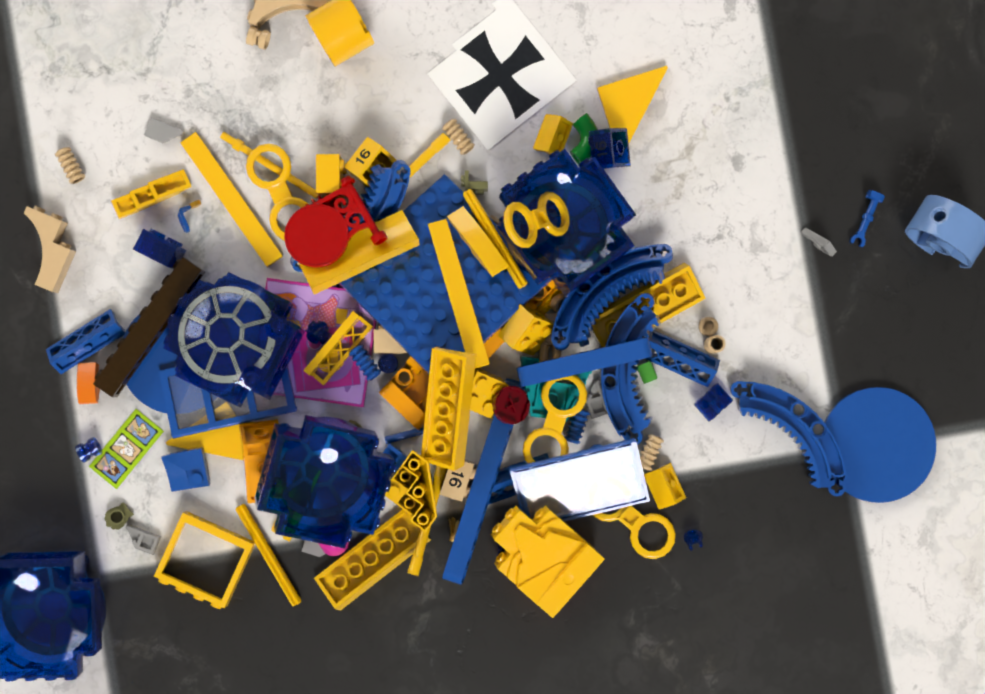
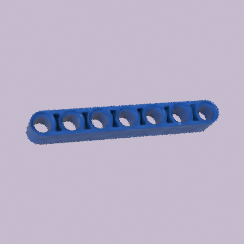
[516,337,653,387]

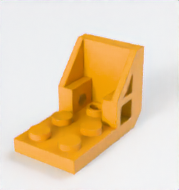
[239,419,286,503]

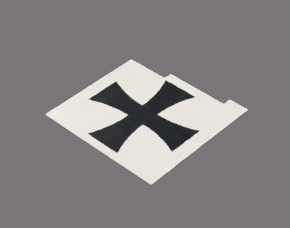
[427,0,577,150]

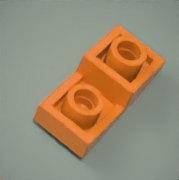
[77,362,100,405]

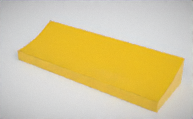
[299,210,420,295]
[592,263,706,348]
[421,347,477,471]
[314,509,431,611]

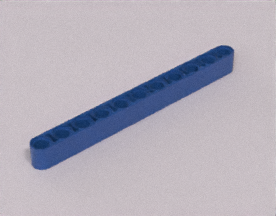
[443,378,525,585]

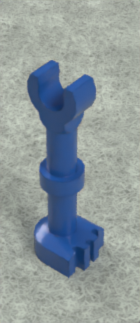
[850,190,885,247]

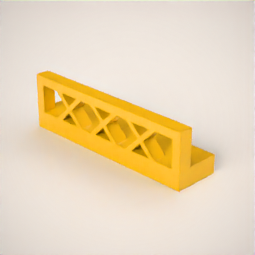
[303,311,373,386]

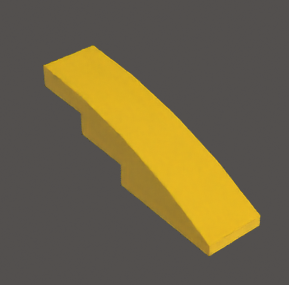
[111,169,192,219]
[447,206,509,277]

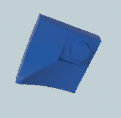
[161,447,210,492]

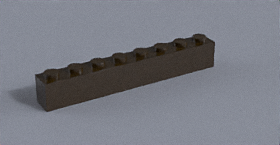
[93,257,205,397]

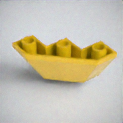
[382,450,437,532]

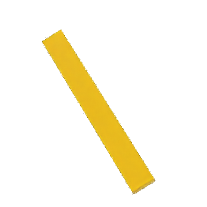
[180,132,283,267]
[428,219,489,368]

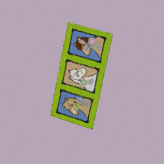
[89,409,164,489]

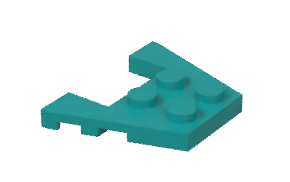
[520,356,592,421]

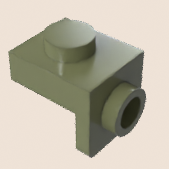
[461,170,488,195]

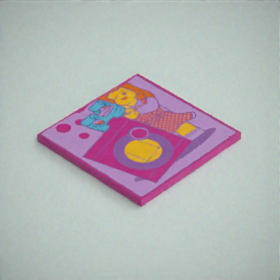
[252,278,377,408]

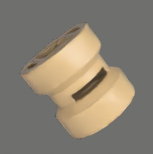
[246,26,271,50]

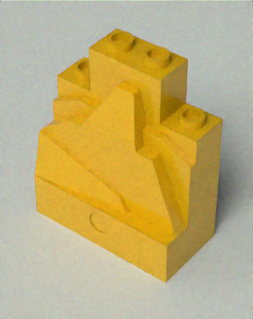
[490,505,605,618]

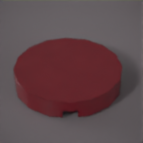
[492,385,530,425]

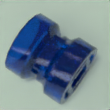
[378,354,399,374]
[75,437,103,463]

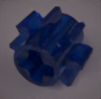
[305,321,330,344]

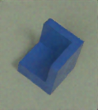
[379,443,408,473]

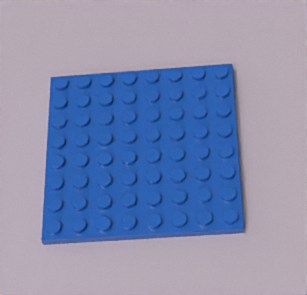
[339,174,552,374]

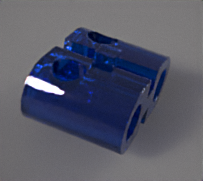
[693,383,733,422]

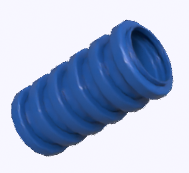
[349,345,381,381]
[564,409,590,444]

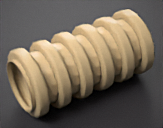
[442,119,475,155]
[55,147,85,184]
[703,335,726,353]
[640,434,664,471]

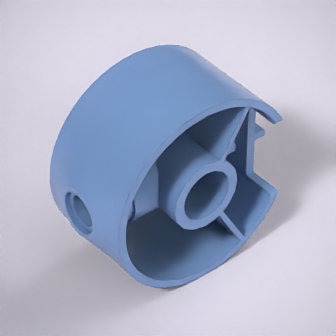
[905,195,985,268]

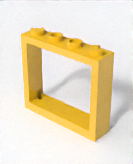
[154,511,256,609]

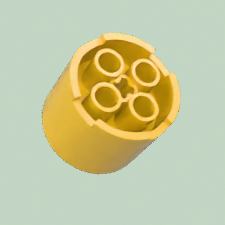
[305,0,375,67]

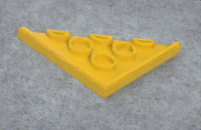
[597,66,668,158]
[165,402,243,460]

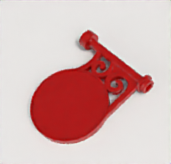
[284,176,388,268]

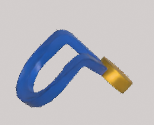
[178,200,201,233]

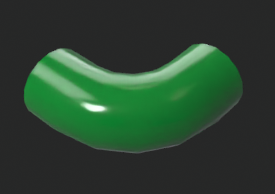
[570,113,599,166]

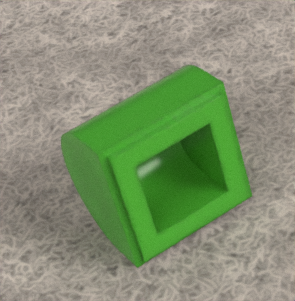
[636,361,657,384]

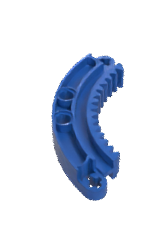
[290,160,411,272]
[551,244,673,350]
[601,293,661,445]
[730,381,847,496]

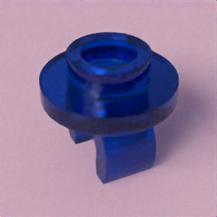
[684,529,703,550]

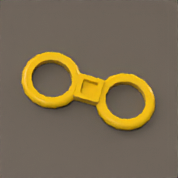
[246,143,308,241]
[503,192,570,248]
[523,375,587,473]
[586,476,676,559]

